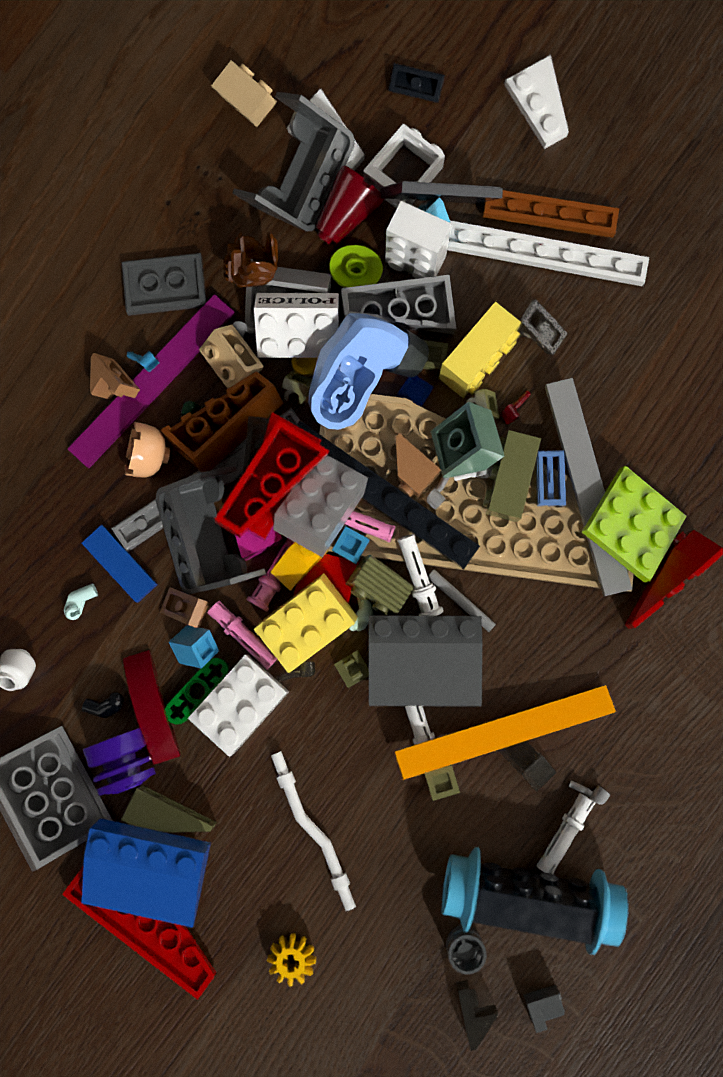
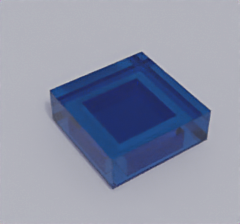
[397,376,434,407]

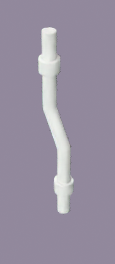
[271,752,356,911]

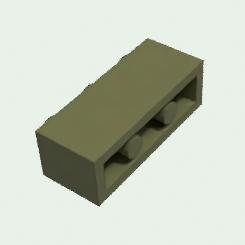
[483,430,541,522]

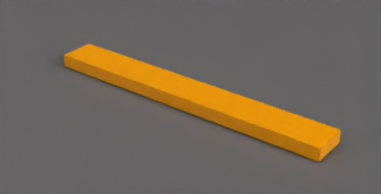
[394,685,616,780]

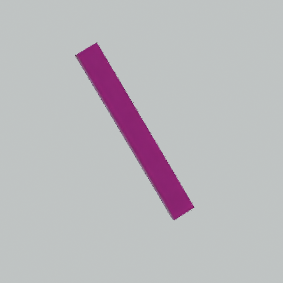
[68,294,235,468]

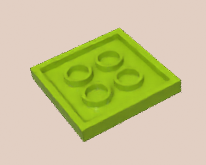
[582,466,687,582]

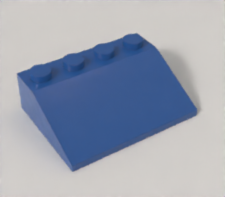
[82,818,211,928]

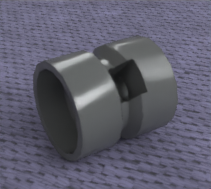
[446,925,486,974]

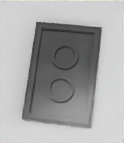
[122,253,207,316]

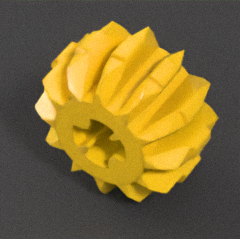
[267,933,316,986]

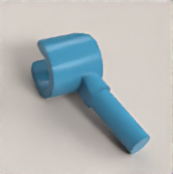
[127,351,160,372]

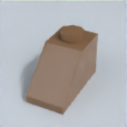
[395,433,441,499]

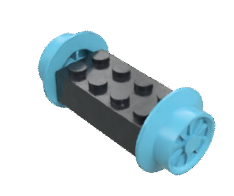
[442,847,628,955]

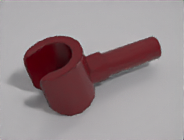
[501,390,531,425]

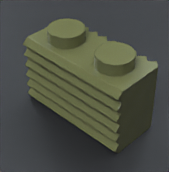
[346,555,414,616]

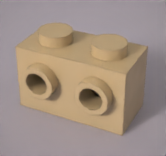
[211,60,277,127]
[199,325,264,388]

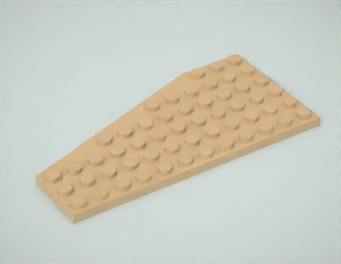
[319,394,634,592]

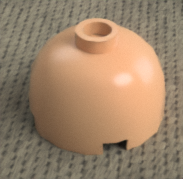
[125,422,170,478]

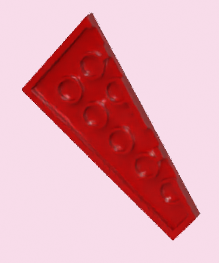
[62,865,217,1000]

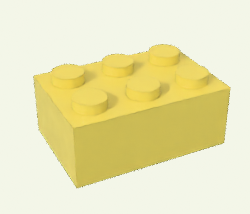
[439,302,521,398]
[254,573,358,673]

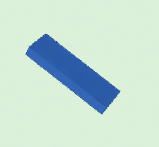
[82,525,158,603]

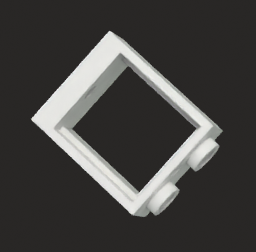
[363,124,445,208]

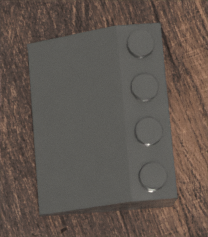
[369,616,482,707]

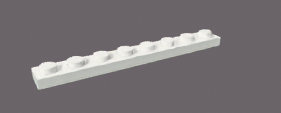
[447,221,649,286]

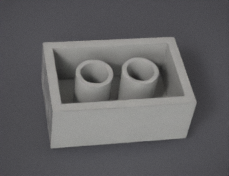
[273,455,368,557]

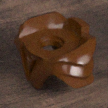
[223,232,278,288]

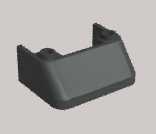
[232,92,355,231]
[156,466,266,594]

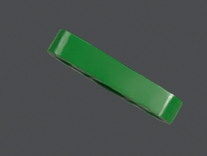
[165,658,230,724]

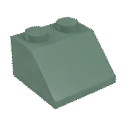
[431,402,505,478]

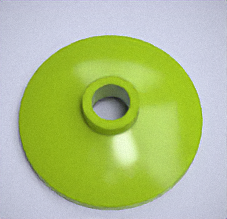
[329,245,383,288]

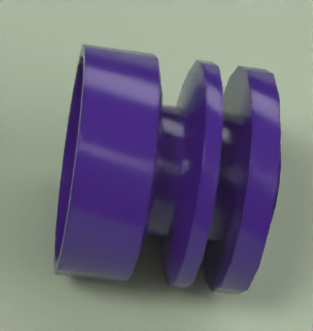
[83,728,156,796]

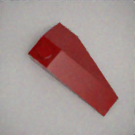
[625,530,723,629]

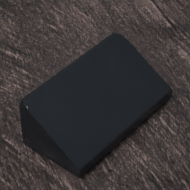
[388,63,446,103]

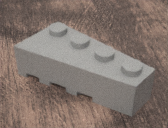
[341,275,456,335]

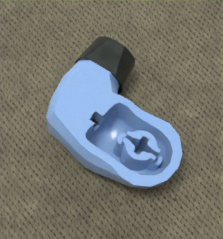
[308,313,429,430]

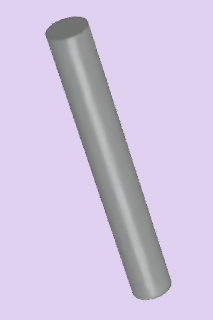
[428,569,496,632]

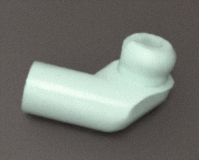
[64,583,98,620]
[349,598,374,631]

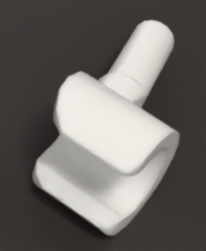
[454,466,491,481]

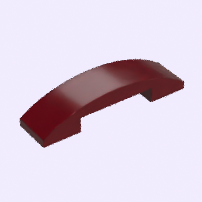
[123,650,181,765]

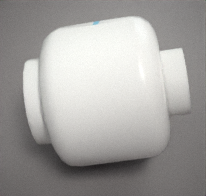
[0,649,36,691]

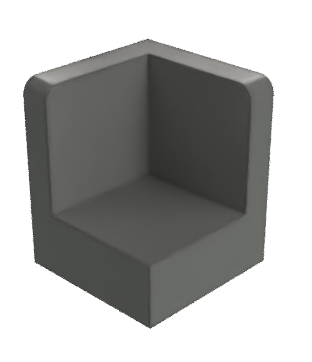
[523,985,565,1033]

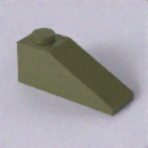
[121,785,217,832]

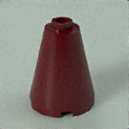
[316,166,384,244]

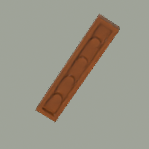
[483,190,619,238]

